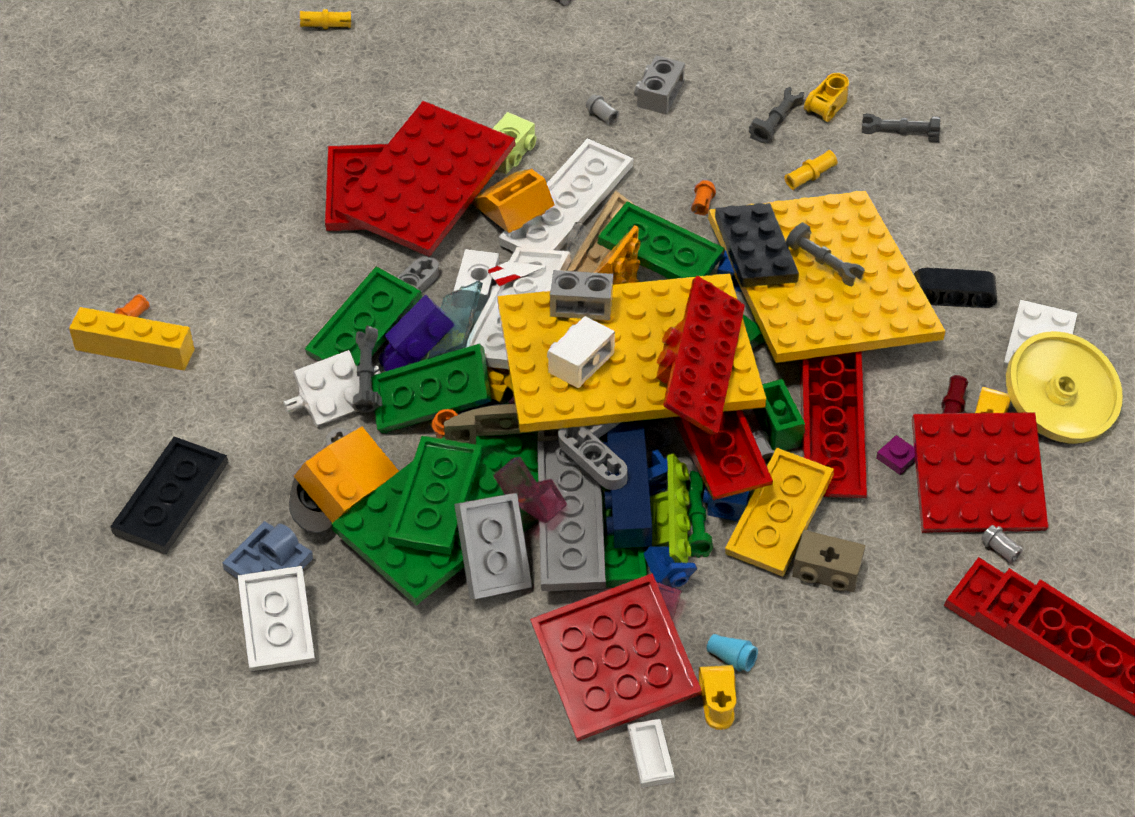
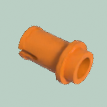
[691,180,716,216]
[115,294,150,317]

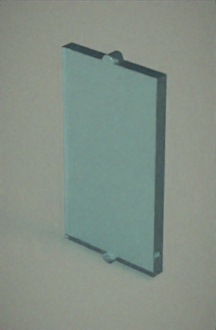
[426,280,483,359]

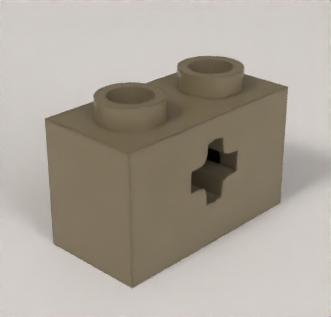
[792,530,866,592]

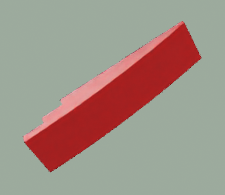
[799,351,867,498]
[673,410,773,500]
[944,557,1135,716]

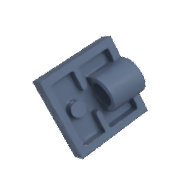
[222,521,313,579]

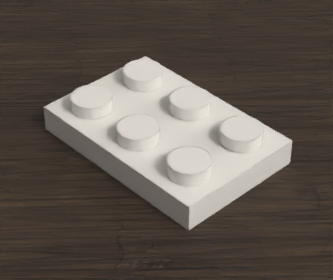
[1002,300,1077,370]
[238,566,315,672]

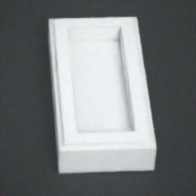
[627,719,675,788]

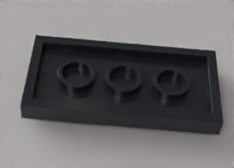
[715,203,799,287]
[110,436,228,554]

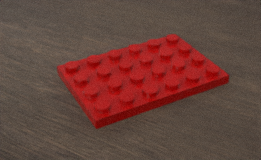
[335,101,516,257]

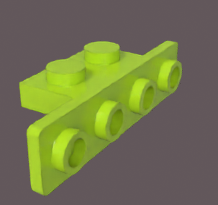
[648,453,691,563]

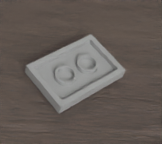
[454,493,532,599]

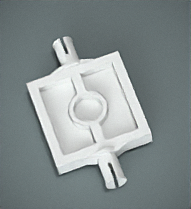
[283,350,381,427]

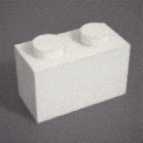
[547,316,615,388]

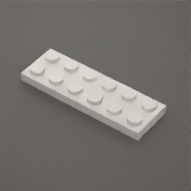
[499,138,633,252]
[462,247,571,369]

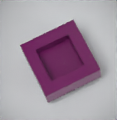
[876,435,915,475]

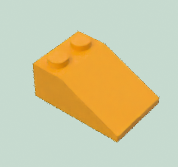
[294,426,399,523]

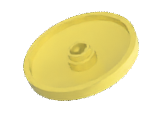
[1006,331,1123,444]

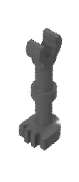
[749,87,804,143]
[862,113,941,143]
[786,222,865,287]
[352,326,382,412]

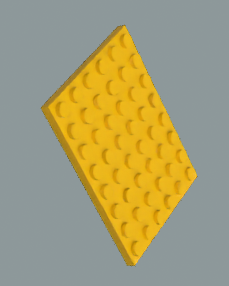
[708,191,946,363]
[497,274,766,433]

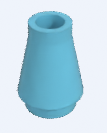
[707,634,758,672]

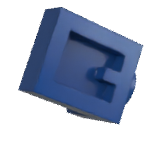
[647,449,668,496]
[644,547,697,587]

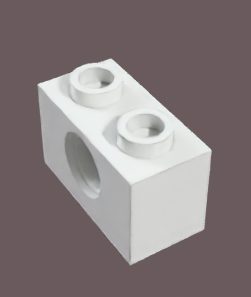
[454,249,499,311]

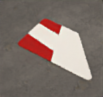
[488,261,543,286]

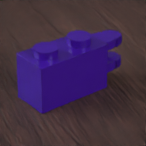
[378,294,455,371]

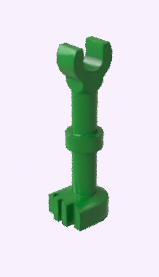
[686,471,713,558]

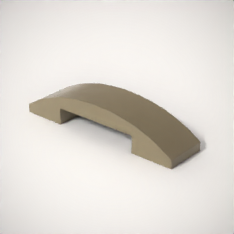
[444,404,568,445]

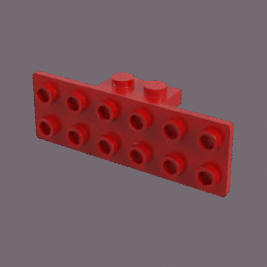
[656,276,745,436]

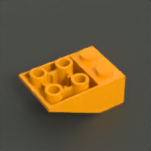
[471,169,555,233]
[594,226,641,285]

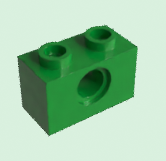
[752,379,805,451]

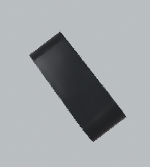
[914,267,997,308]

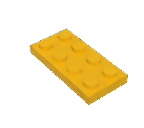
[725,448,834,577]

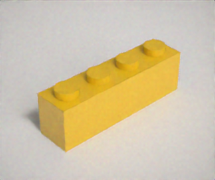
[69,307,195,371]

